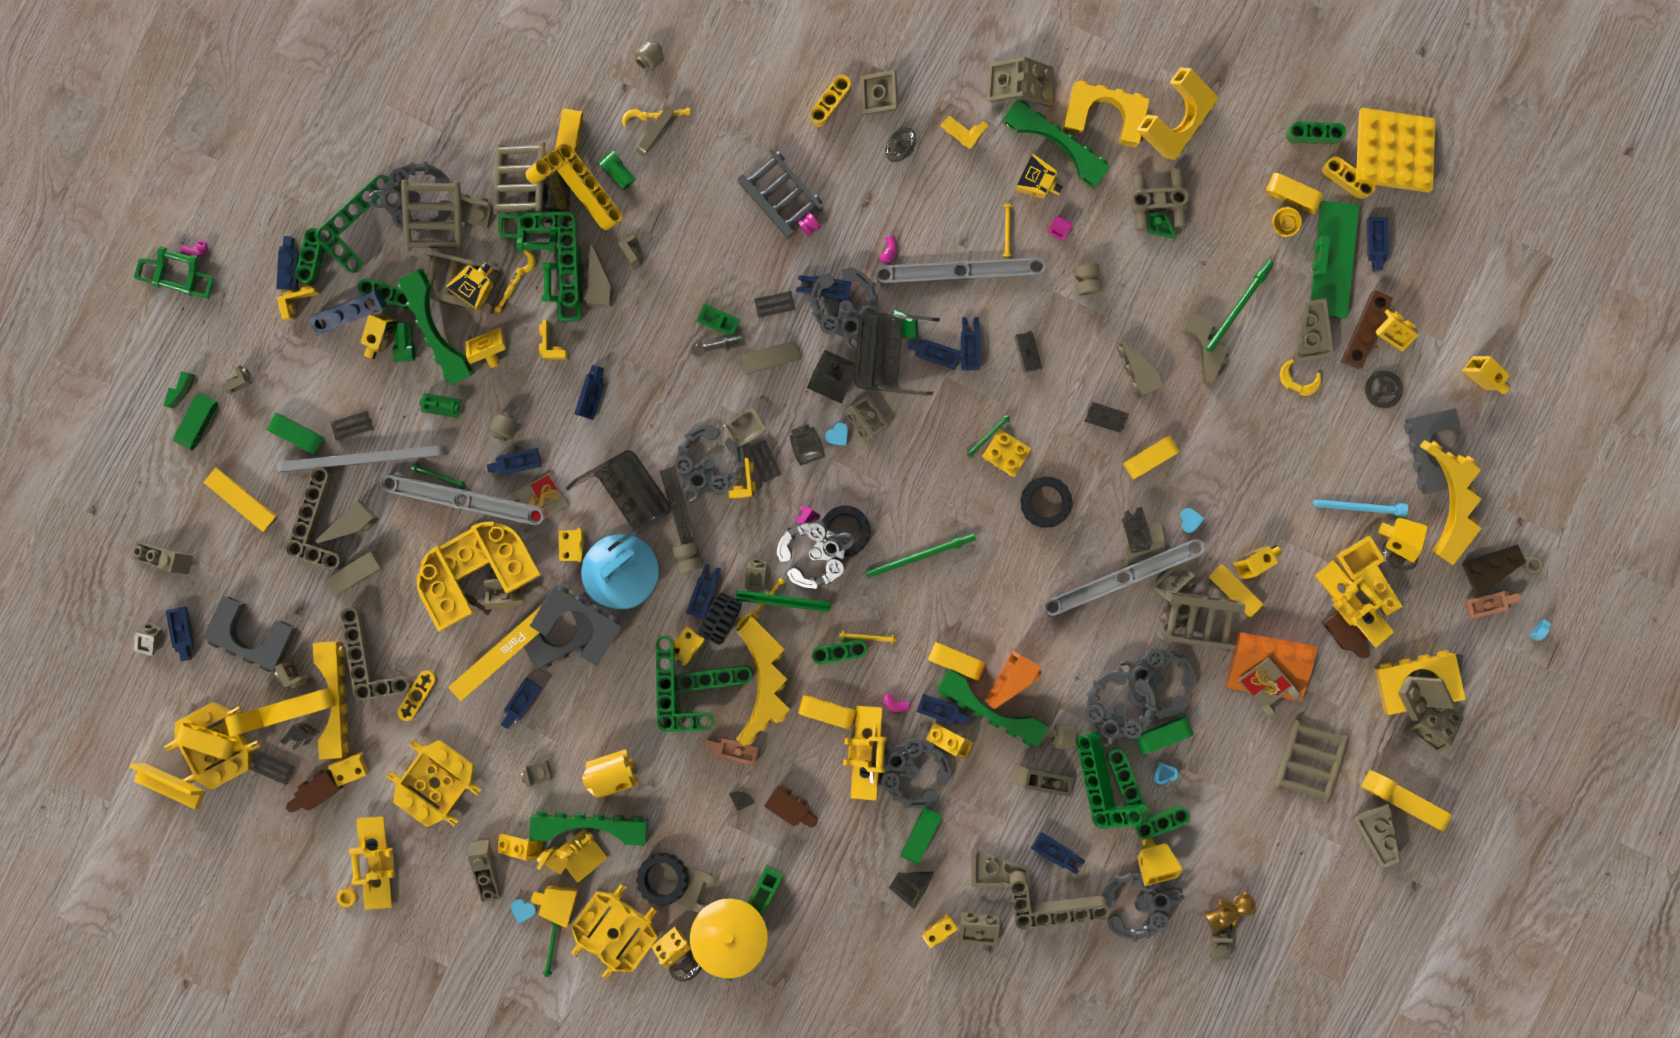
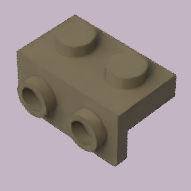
[484,579,526,610]
[274,661,313,689]

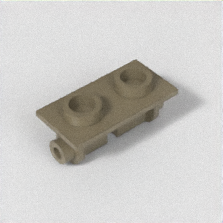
[1159,604,1200,631]

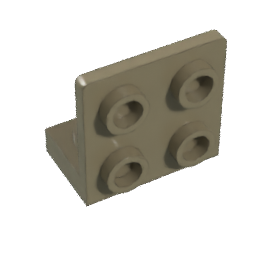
[1398,677,1455,721]
[1407,707,1464,754]

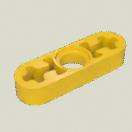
[398,670,437,721]

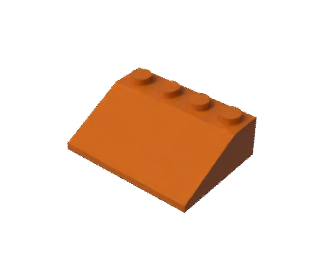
[1226,631,1317,702]
[985,651,1042,709]

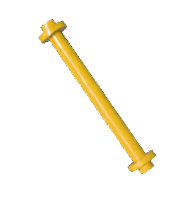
[1003,203,1013,259]
[839,631,896,644]

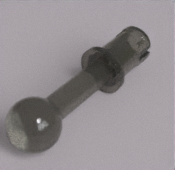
[691,334,746,357]

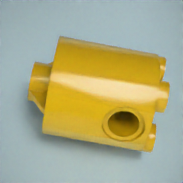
[582,749,639,799]

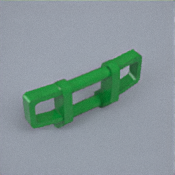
[498,213,576,252]
[542,244,583,322]
[134,246,215,299]

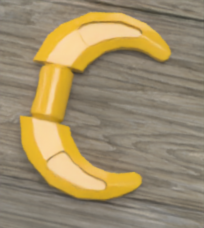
[1279,359,1321,396]

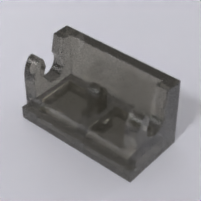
[1014,331,1042,374]
[1084,402,1129,433]
[1122,507,1152,553]
[280,721,320,749]

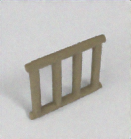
[493,142,546,215]
[401,180,462,251]
[1275,720,1349,803]

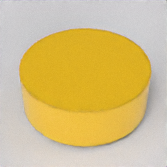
[337,887,358,908]

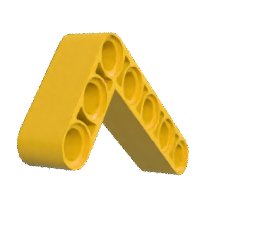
[526,143,622,230]
[225,688,335,737]
[1360,770,1453,832]

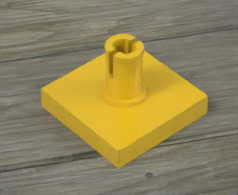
[465,327,506,368]

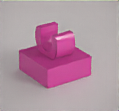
[1047,215,1072,241]
[794,507,821,523]

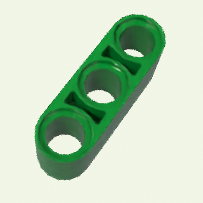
[1286,122,1346,145]
[296,228,327,285]
[357,278,409,309]
[173,393,218,451]
[266,413,325,455]
[812,640,867,664]
[1136,716,1194,754]
[900,807,942,865]

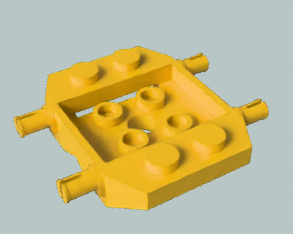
[164,702,262,790]
[386,739,482,827]
[571,884,658,980]

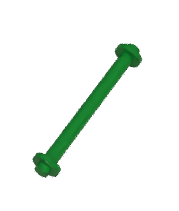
[967,415,1010,457]
[411,462,466,489]
[542,922,560,977]

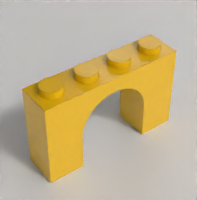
[1136,67,1219,160]
[1062,80,1150,148]
[1374,650,1466,715]

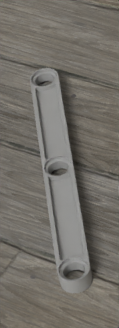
[876,257,1046,284]
[276,446,447,472]
[380,474,546,525]
[1044,539,1205,616]

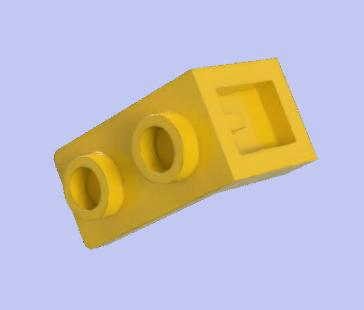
[941,116,989,149]
[277,286,320,322]
[539,319,568,360]
[728,458,756,499]
[926,723,974,760]
[497,834,543,860]
[537,846,566,875]

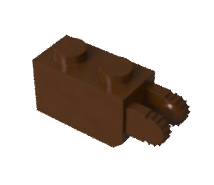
[1321,610,1371,659]
[286,769,343,813]
[764,785,818,828]

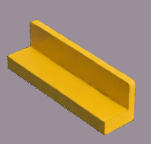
[130,763,206,809]

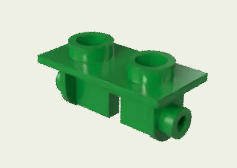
[419,393,462,418]

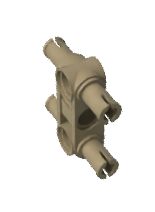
[1130,168,1189,231]

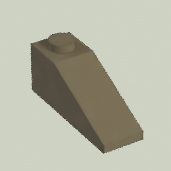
[315,501,378,543]
[1012,764,1075,797]

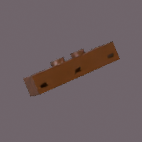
[1340,290,1393,369]

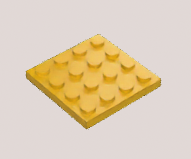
[1356,108,1435,193]

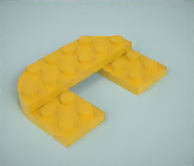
[417,522,541,632]

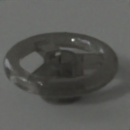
[885,127,916,162]
[1365,370,1403,409]
[1381,541,1419,571]
[669,949,702,982]

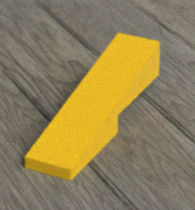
[203,467,277,532]

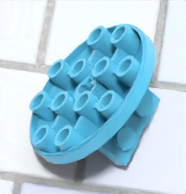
[581,534,659,610]

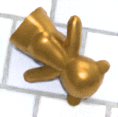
[1203,891,1256,934]

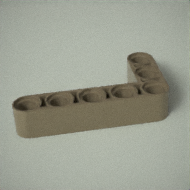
[286,467,345,570]
[341,607,413,701]
[1009,871,1110,930]

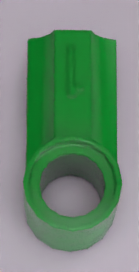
[598,150,636,190]
[392,323,416,362]

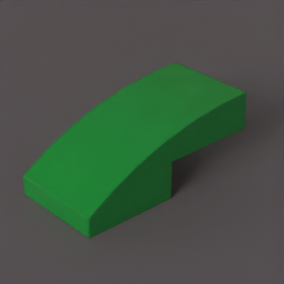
[696,304,740,337]
[163,371,195,408]

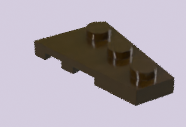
[1462,544,1526,599]

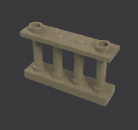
[424,248,503,314]
[1157,591,1245,651]

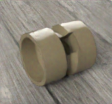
[1074,263,1103,295]
[672,542,703,574]

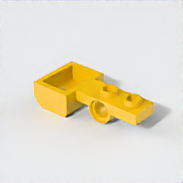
[1335,536,1403,617]

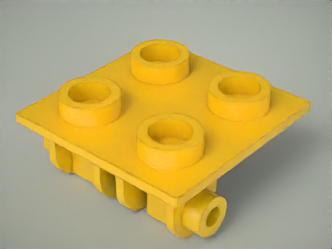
[982,429,1031,477]
[554,828,608,883]

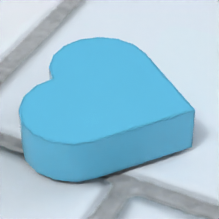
[825,423,848,446]
[1180,508,1205,533]
[1529,619,1551,641]
[1153,761,1179,786]
[511,899,537,924]

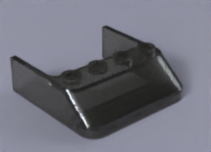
[854,312,940,396]
[566,450,671,552]

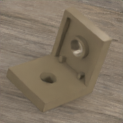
[987,57,1054,106]

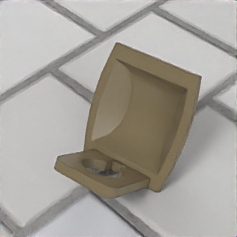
[723,408,767,447]

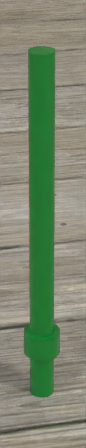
[1205,260,1274,353]
[865,533,976,578]

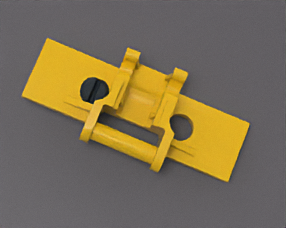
[1315,560,1394,648]
[843,706,887,801]
[349,816,395,910]

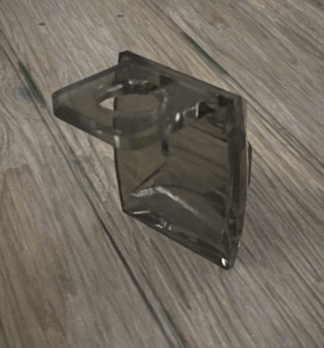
[790,424,825,466]

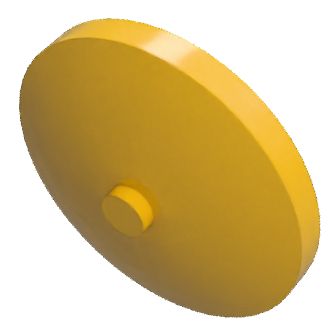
[690,899,768,979]

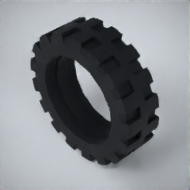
[1020,477,1073,528]
[822,506,871,556]
[636,853,689,906]

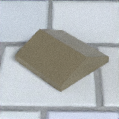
[860,70,898,115]
[1122,522,1165,564]

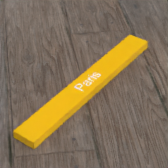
[448,585,574,702]

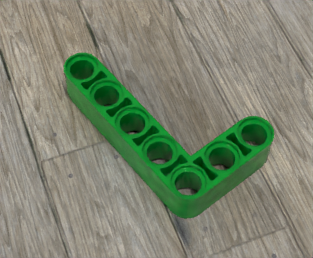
[314,175,389,273]
[519,212,581,309]
[656,635,715,732]
[661,665,753,727]
[1077,732,1151,829]
[1106,747,1190,839]

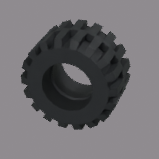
[699,592,742,646]

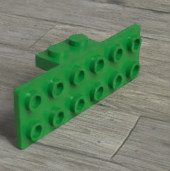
[1310,200,1359,318]

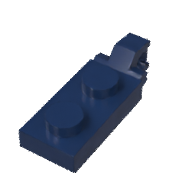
[1367,217,1389,272]
[276,236,300,291]
[907,339,961,370]
[574,365,605,420]
[487,448,542,475]
[166,607,194,661]
[501,677,542,729]
[917,693,971,725]

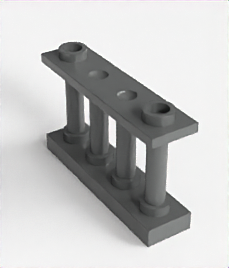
[737,149,823,240]

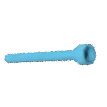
[1313,500,1408,519]

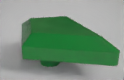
[1147,212,1177,239]
[893,309,918,338]

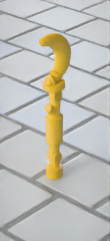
[622,108,691,126]
[494,250,536,313]
[737,578,785,628]

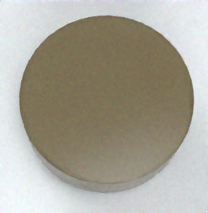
[1522,556,1544,575]

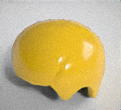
[1272,207,1302,237]

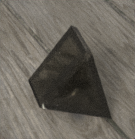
[889,871,934,909]

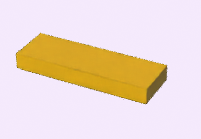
[1208,564,1264,618]

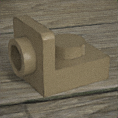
[221,365,252,394]
[745,559,767,590]
[134,623,162,656]
[520,761,552,787]
[1210,931,1234,959]

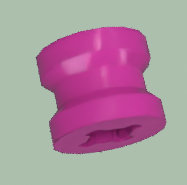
[797,213,821,237]

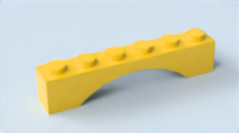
[313,641,350,759]

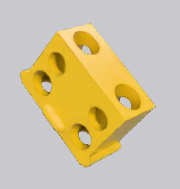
[559,528,585,563]
[675,627,706,666]
[328,752,370,787]
[922,914,959,948]
[651,927,691,968]

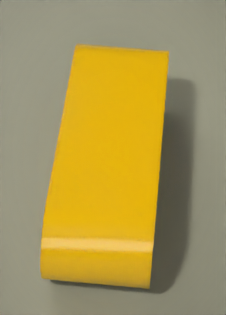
[811,75,851,127]
[555,108,584,153]
[1322,157,1376,199]
[1265,173,1324,214]
[1123,435,1180,480]
[928,642,986,681]
[798,695,856,730]
[176,723,236,760]

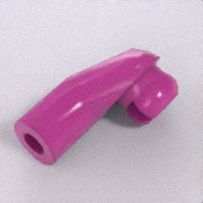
[879,236,898,263]
[180,241,209,258]
[883,694,910,712]

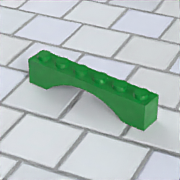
[1002,100,1110,189]
[397,268,475,385]
[937,669,1049,748]
[529,811,648,846]
[727,864,783,982]

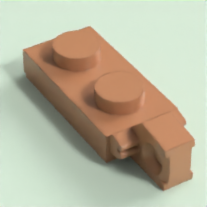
[1464,591,1522,619]
[705,737,759,766]

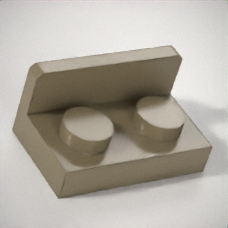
[450,193,493,228]
[619,233,641,270]
[845,395,889,442]
[1151,563,1197,607]
[958,912,1000,946]

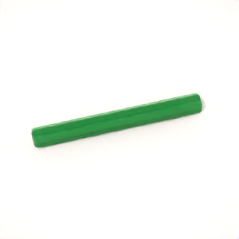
[736,590,831,612]

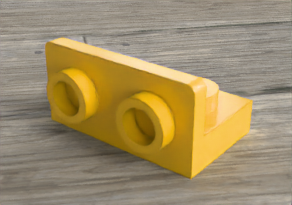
[1375,309,1419,352]

